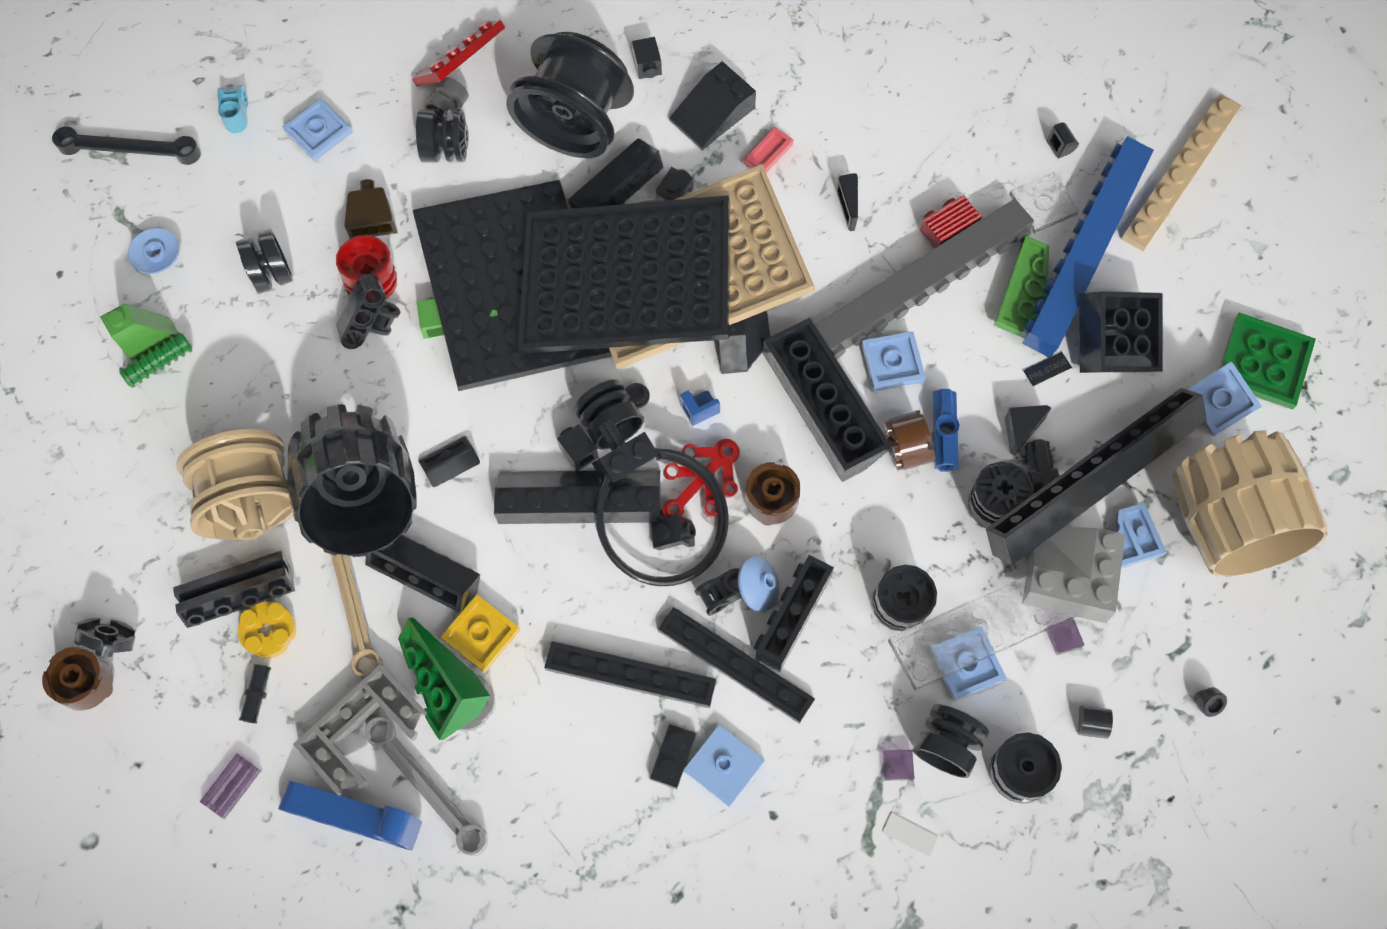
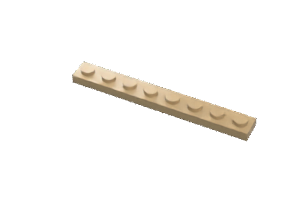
[1121,94,1241,252]

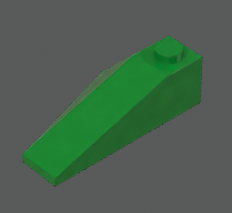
[398,617,490,740]

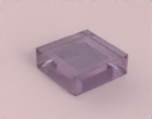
[1046,619,1085,656]
[882,749,915,781]

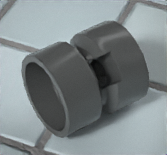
[424,77,469,121]

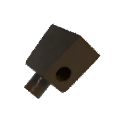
[344,179,398,239]

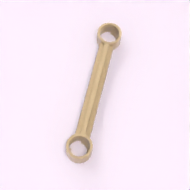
[331,555,383,679]

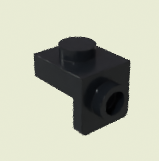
[656,166,694,200]
[651,515,696,551]

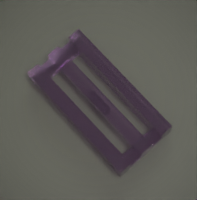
[199,753,262,819]

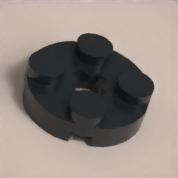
[73,618,136,658]

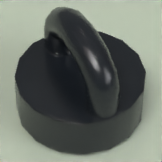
[1193,687,1227,717]

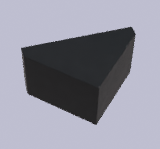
[1005,405,1051,456]

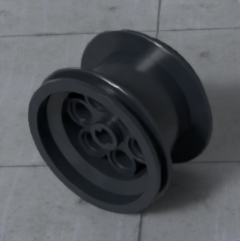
[506,32,634,158]

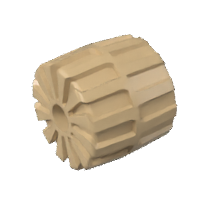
[1172,430,1328,577]

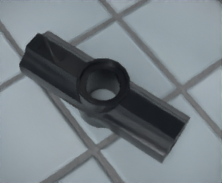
[1024,439,1060,494]

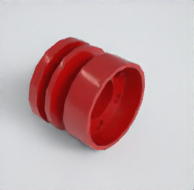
[336,235,397,300]

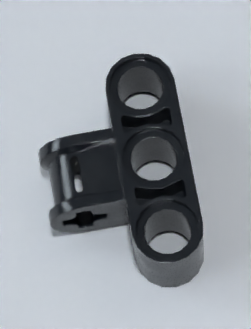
[336,274,401,349]

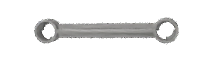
[364,717,488,857]

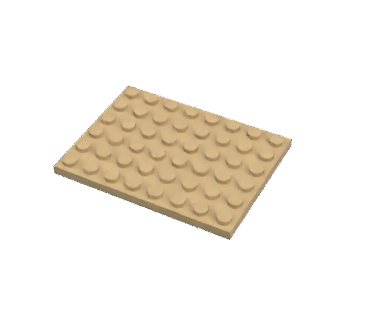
[609,164,815,369]

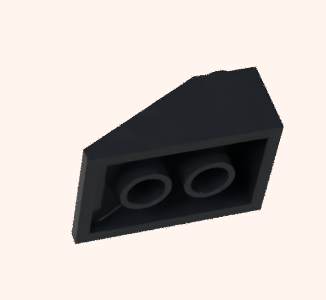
[669,61,756,151]

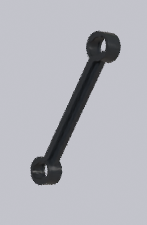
[52,126,201,165]

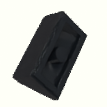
[419,436,480,487]

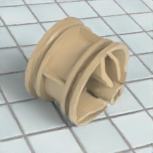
[176,429,293,540]

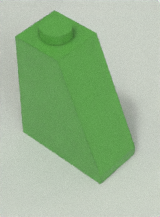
[100,304,178,362]

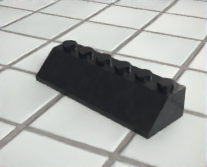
[763,317,892,482]
[494,470,661,524]

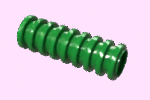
[119,332,193,388]

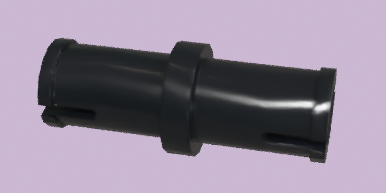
[239,664,272,724]

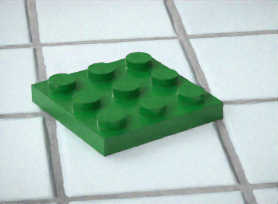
[1219,312,1316,410]

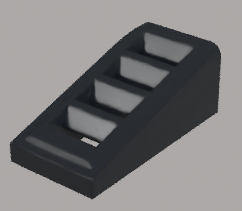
[836,173,858,232]

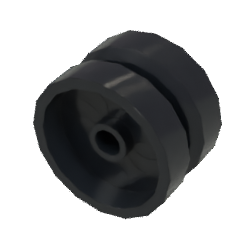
[236,228,293,294]
[989,732,1062,804]

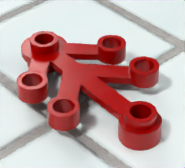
[661,439,740,519]

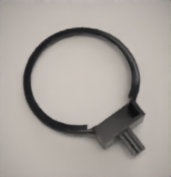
[591,419,729,587]

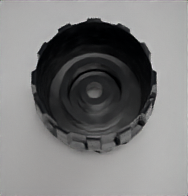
[287,404,417,558]

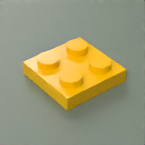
[440,595,521,673]

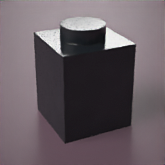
[631,36,662,79]
[556,424,599,471]

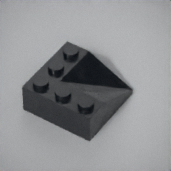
[1079,291,1163,373]

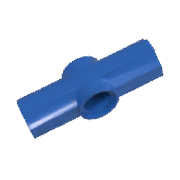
[932,389,960,472]

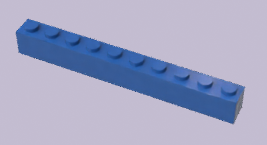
[1022,136,1154,358]

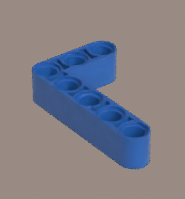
[278,781,422,851]

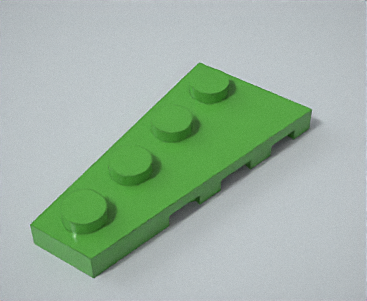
[993,236,1049,338]

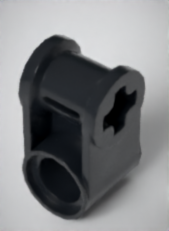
[694,568,742,616]

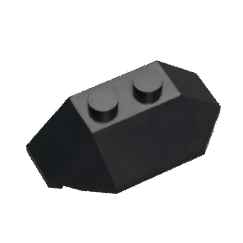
[717,310,770,374]

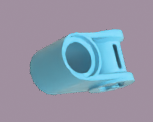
[217,85,248,134]

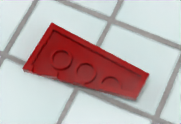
[411,20,505,87]

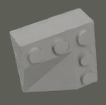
[1022,527,1125,623]

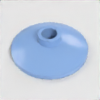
[128,228,180,274]
[738,556,779,612]

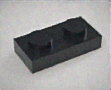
[650,724,696,790]

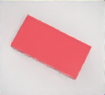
[743,126,794,173]

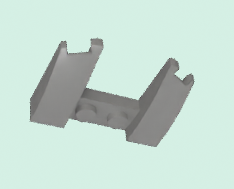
[293,664,427,796]

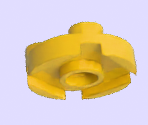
[238,602,297,659]

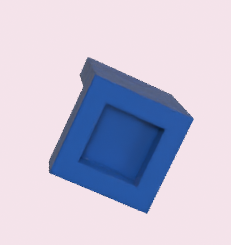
[680,390,720,427]

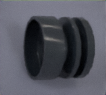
[416,109,469,163]
[573,379,644,450]
[968,461,1034,528]
[872,564,937,632]
[912,704,989,779]

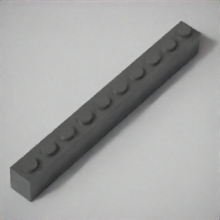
[814,199,1034,359]

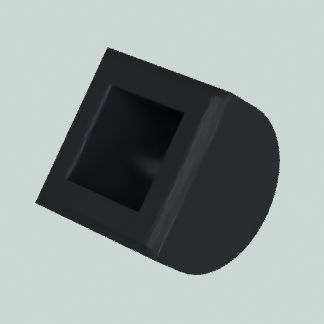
[1046,122,1079,159]
[1078,705,1113,739]

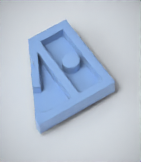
[1115,502,1166,569]

